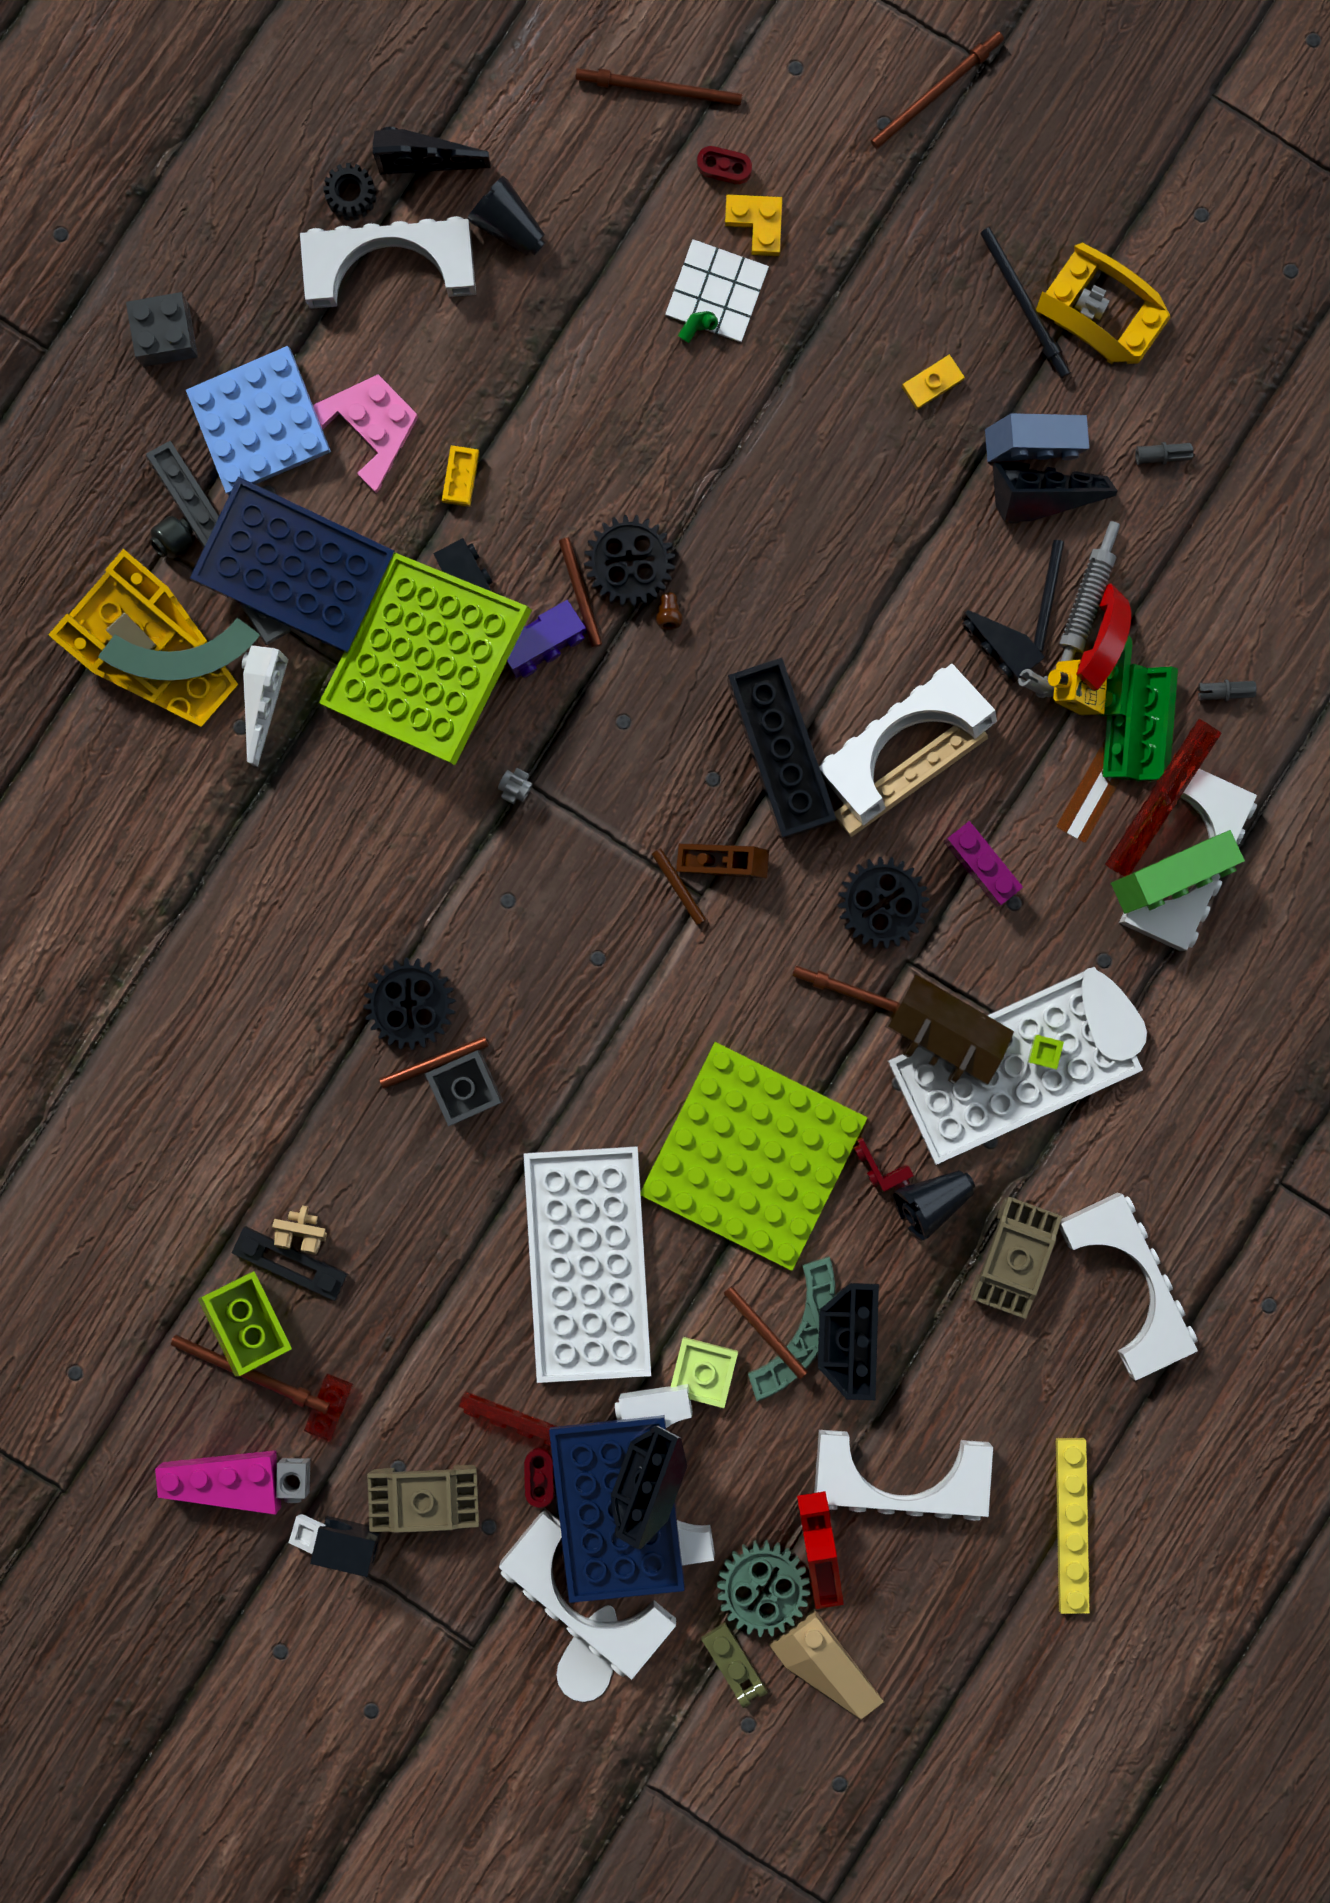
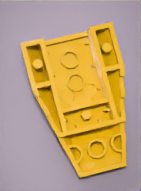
[48,549,238,727]

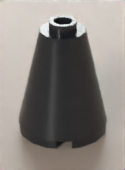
[467,176,545,256]
[893,1170,975,1241]

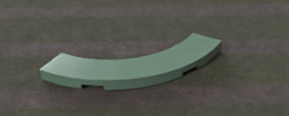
[98,618,260,681]
[748,1256,835,1401]

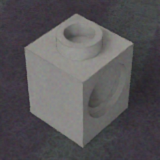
[276,1458,310,1503]

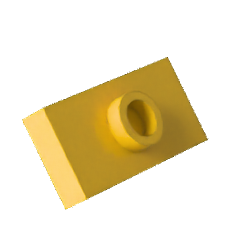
[902,354,965,410]
[442,445,479,507]

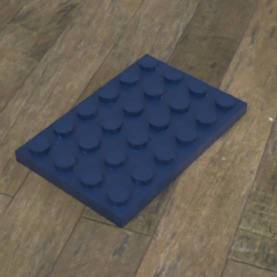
[190,477,394,653]
[549,1415,685,1603]

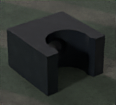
[310,1516,382,1577]

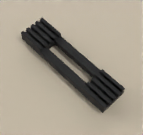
[232,1226,348,1301]

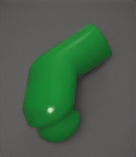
[678,311,718,343]

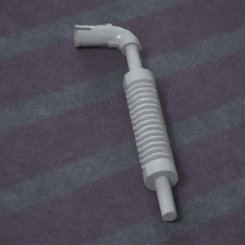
[1018,521,1120,698]

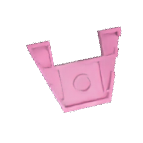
[313,374,418,493]

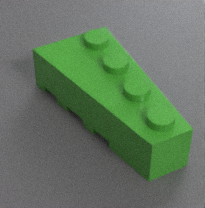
[1111,830,1245,914]

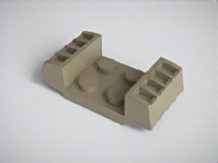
[970,1196,1063,1319]
[367,1465,479,1533]

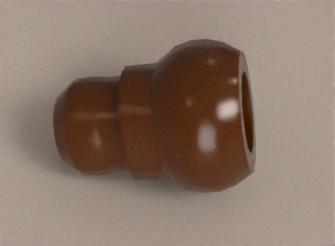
[656,592,683,630]

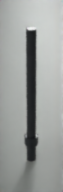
[980,227,1071,379]

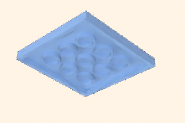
[186,346,331,495]

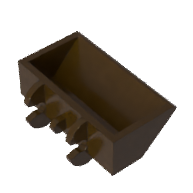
[885,974,1014,1085]

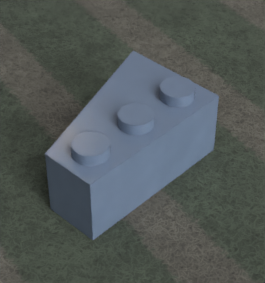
[985,413,1089,462]

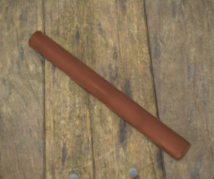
[559,537,602,648]
[379,1036,489,1089]
[723,1286,808,1379]

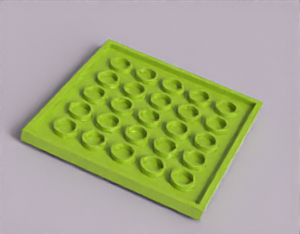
[319,552,532,765]
[640,1042,868,1271]

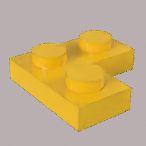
[725,195,782,256]

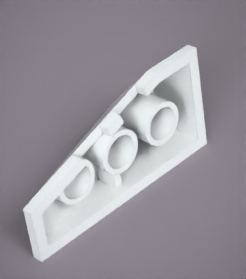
[242,646,289,767]

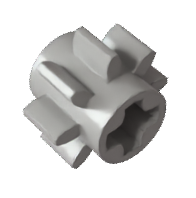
[1074,285,1110,320]
[498,768,533,804]

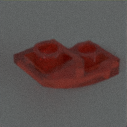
[304,1373,353,1441]

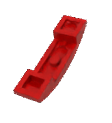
[1076,584,1131,691]

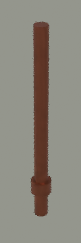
[870,31,1004,149]
[575,68,742,106]
[792,966,899,1012]
[171,1335,330,1414]

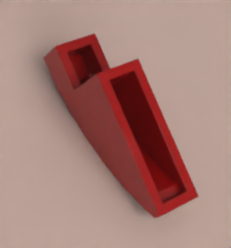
[797,1491,844,1609]

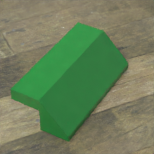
[1102,664,1178,781]

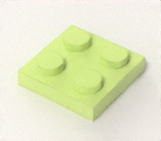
[670,1337,738,1408]

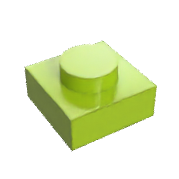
[1028,1035,1064,1069]

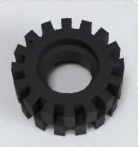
[323,163,376,221]

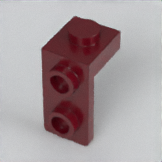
[854,1137,914,1192]

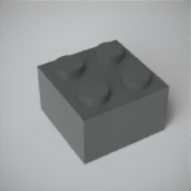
[126,292,198,367]
[425,1050,503,1126]

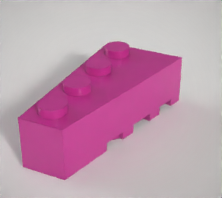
[155,1450,281,1515]

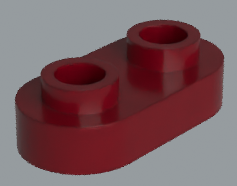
[697,146,752,184]
[524,1448,554,1508]

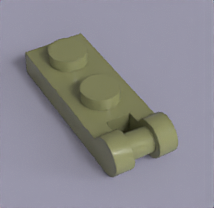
[701,1622,768,1708]

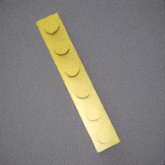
[1056,1438,1090,1614]

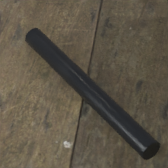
[1034,540,1064,652]

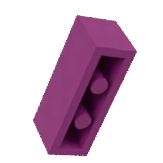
[943,821,1023,907]

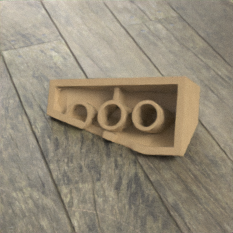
[769,1609,884,1719]

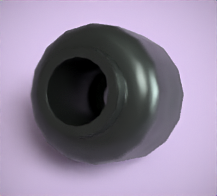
[149,516,193,558]

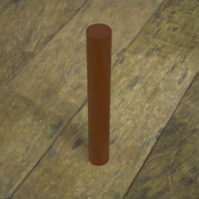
[652,848,706,925]

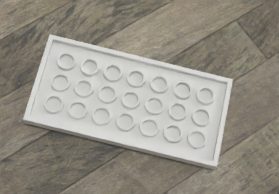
[888,967,1143,1165]
[524,1146,651,1383]

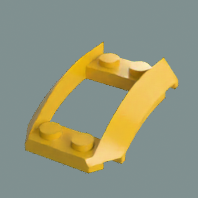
[1036,243,1170,364]

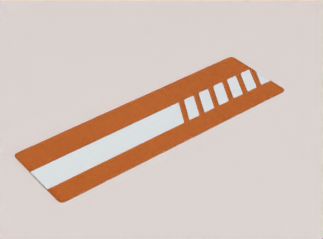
[1057,740,1121,842]

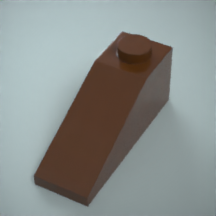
[676,843,769,879]

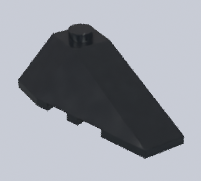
[372,127,491,175]
[993,463,1118,523]

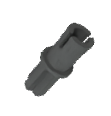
[1135,442,1194,465]
[1198,679,1257,702]

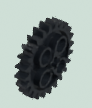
[584,515,675,608]
[837,857,930,949]
[363,958,457,1050]

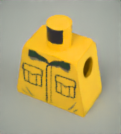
[1048,660,1107,715]

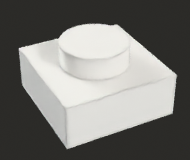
[289,1514,326,1554]

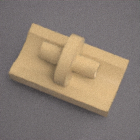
[272,1205,327,1255]

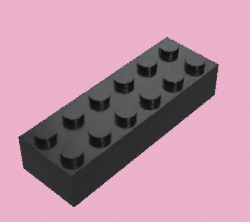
[727,658,836,840]

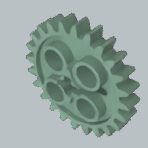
[717,1540,810,1637]

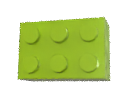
[198,1271,292,1376]

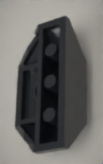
[818,1283,879,1401]
[611,1426,688,1549]

